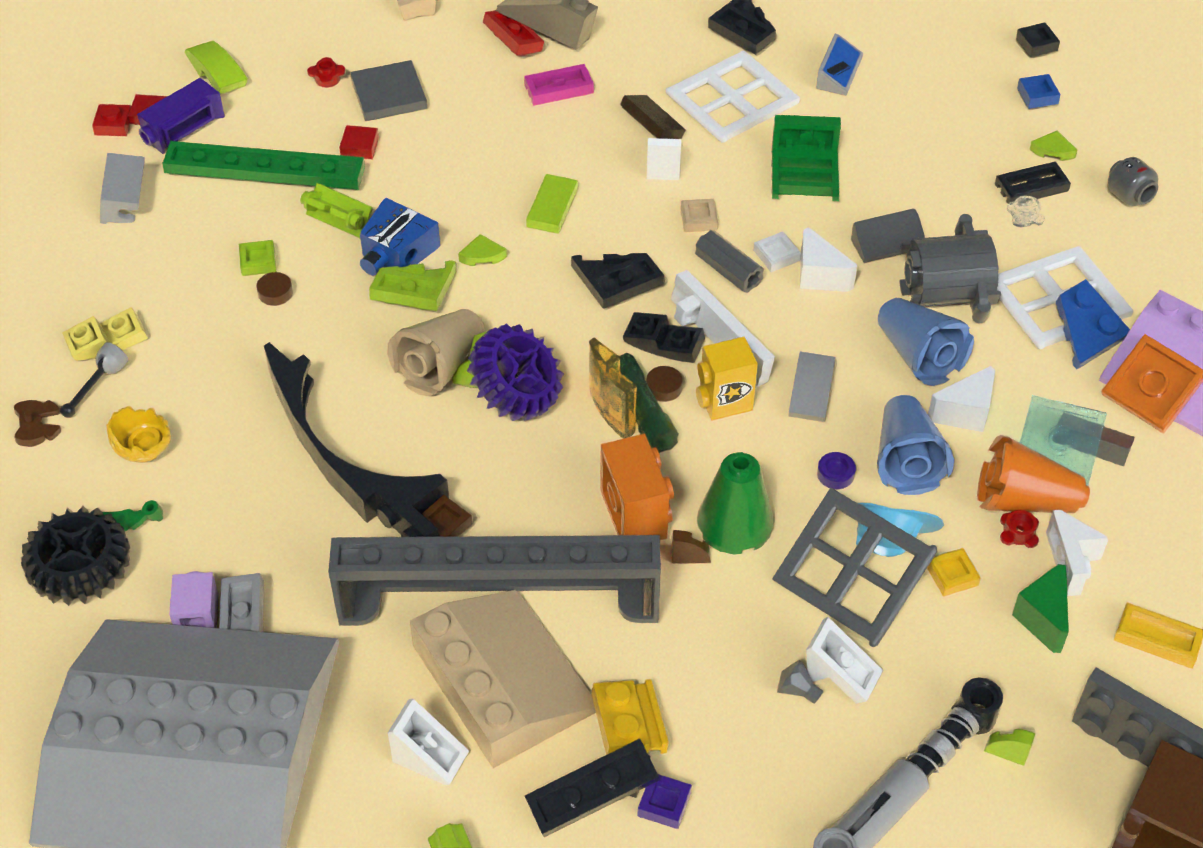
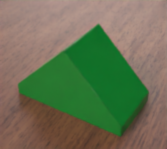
[1012,564,1069,654]

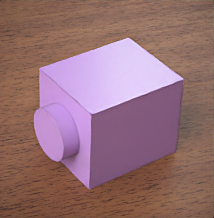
[169,571,219,628]

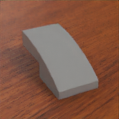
[788,351,836,422]

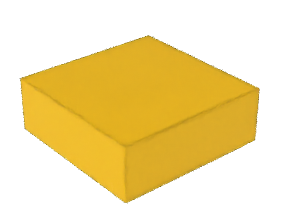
[927,548,981,597]

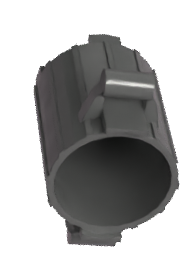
[899,214,1001,324]

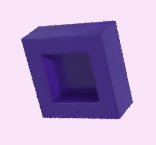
[637,774,692,829]

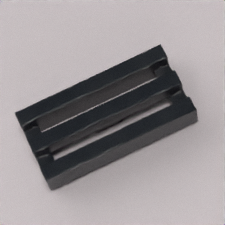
[995,161,1071,206]

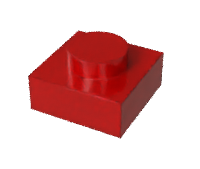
[92,104,131,136]

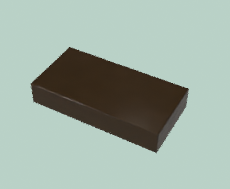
[620,95,686,139]

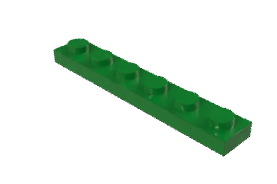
[162,141,365,190]

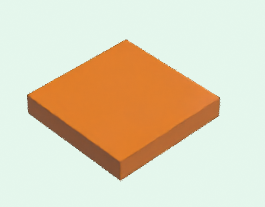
[1101,334,1203,434]

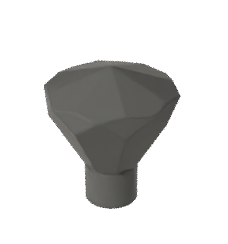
[777,659,823,704]

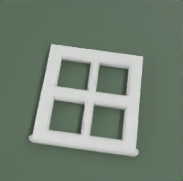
[666,50,800,143]
[997,246,1134,350]

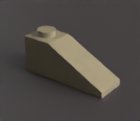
[496,0,598,50]

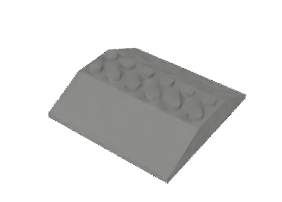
[29,619,339,848]

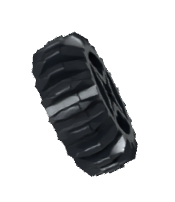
[21,505,130,606]

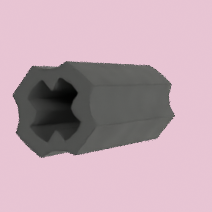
[695,229,764,293]

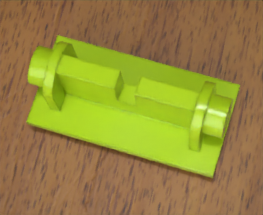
[300,183,373,238]

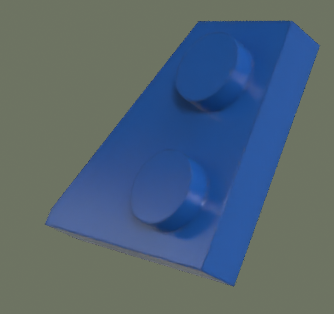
[1056,279,1130,370]

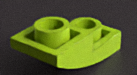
[184,40,248,95]

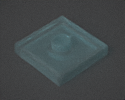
[1020,395,1107,486]

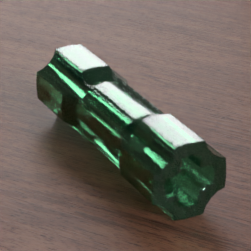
[605,353,679,453]

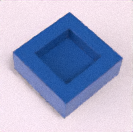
[1017,74,1061,109]

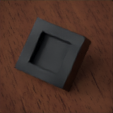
[1016,22,1060,58]

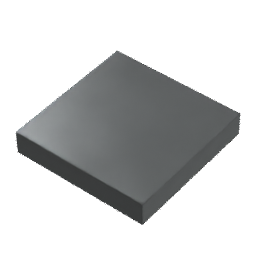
[350,60,427,121]

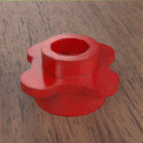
[307,57,345,88]
[1000,510,1039,548]

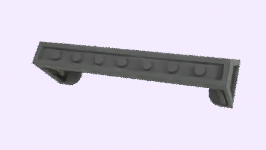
[328,535,661,626]

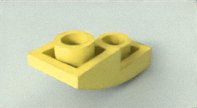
[62,307,148,361]

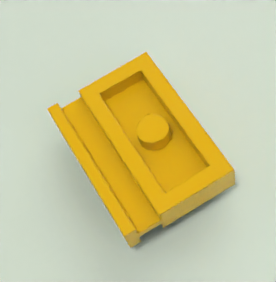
[592,679,669,755]

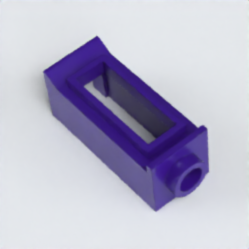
[137,78,225,154]

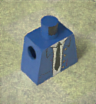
[360,197,440,276]

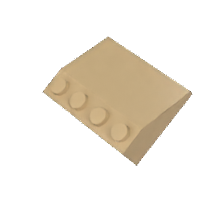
[410,590,596,769]

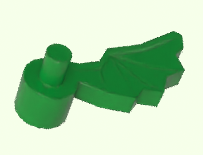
[103,500,163,531]

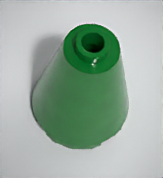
[697,452,774,555]

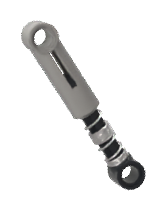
[813,677,1003,848]

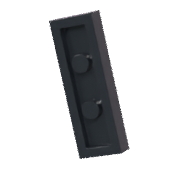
[524,739,660,838]

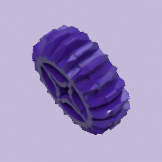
[467,323,564,421]

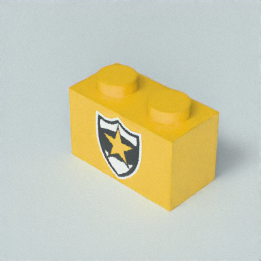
[696,336,758,421]

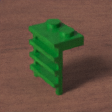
[771,115,841,201]

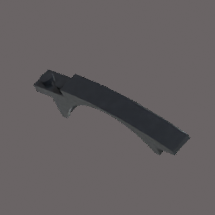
[264,342,449,537]

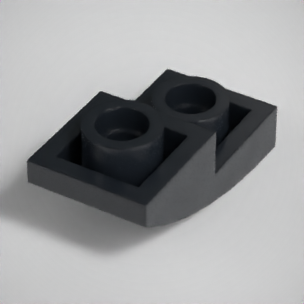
[623,312,705,363]

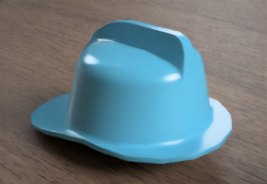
[856,503,944,557]

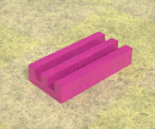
[524,64,594,106]

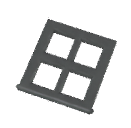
[772,487,937,647]

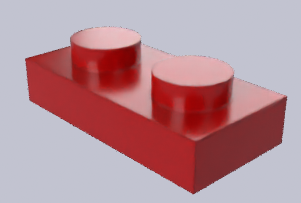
[482,10,544,56]

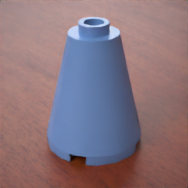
[878,298,974,386]
[877,395,954,495]

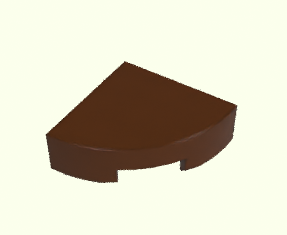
[672,530,711,564]

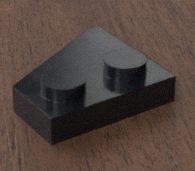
[708,0,776,55]
[571,253,664,309]

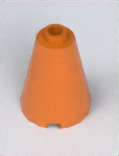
[977,435,1090,514]

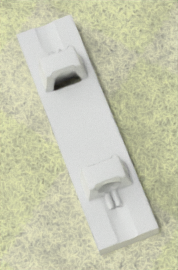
[671,270,775,387]

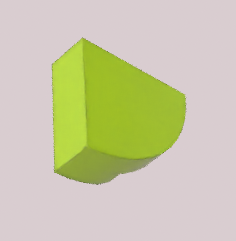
[1029,130,1078,161]
[458,234,507,266]
[984,729,1036,766]

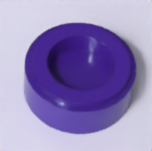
[817,452,856,490]

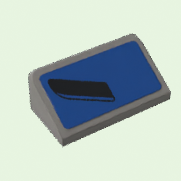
[816,33,864,96]

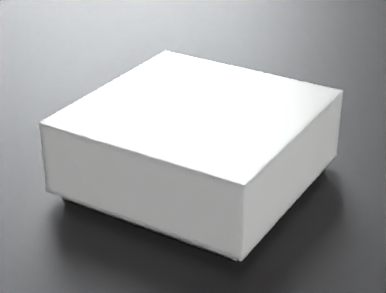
[753,231,801,273]

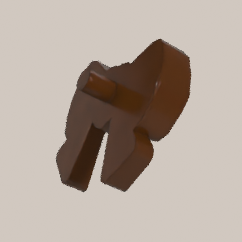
[14,400,61,447]

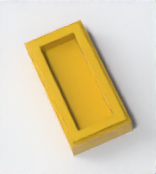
[1114,602,1203,669]

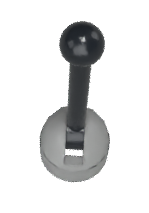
[60,342,128,418]

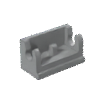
[100,153,145,224]

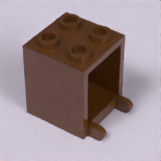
[1112,740,1203,848]

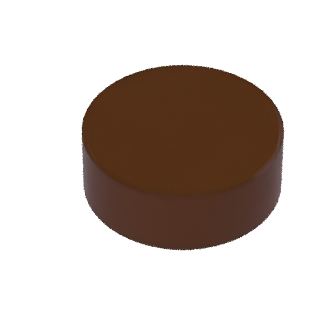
[256,272,293,306]
[646,366,683,402]

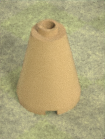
[387,309,484,396]

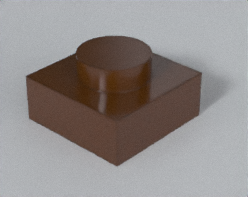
[422,495,472,537]

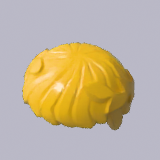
[106,406,171,462]

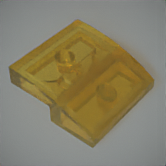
[589,337,637,439]

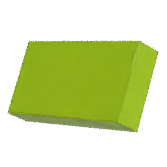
[526,174,578,234]

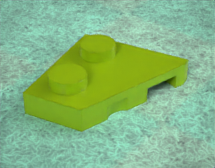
[369,260,456,311]

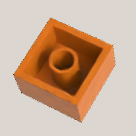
[600,433,674,540]

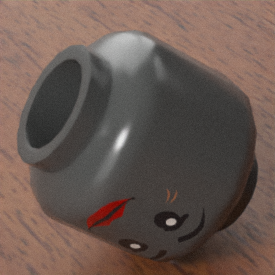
[1108,156,1159,207]

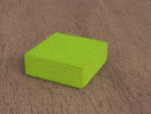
[239,240,277,276]

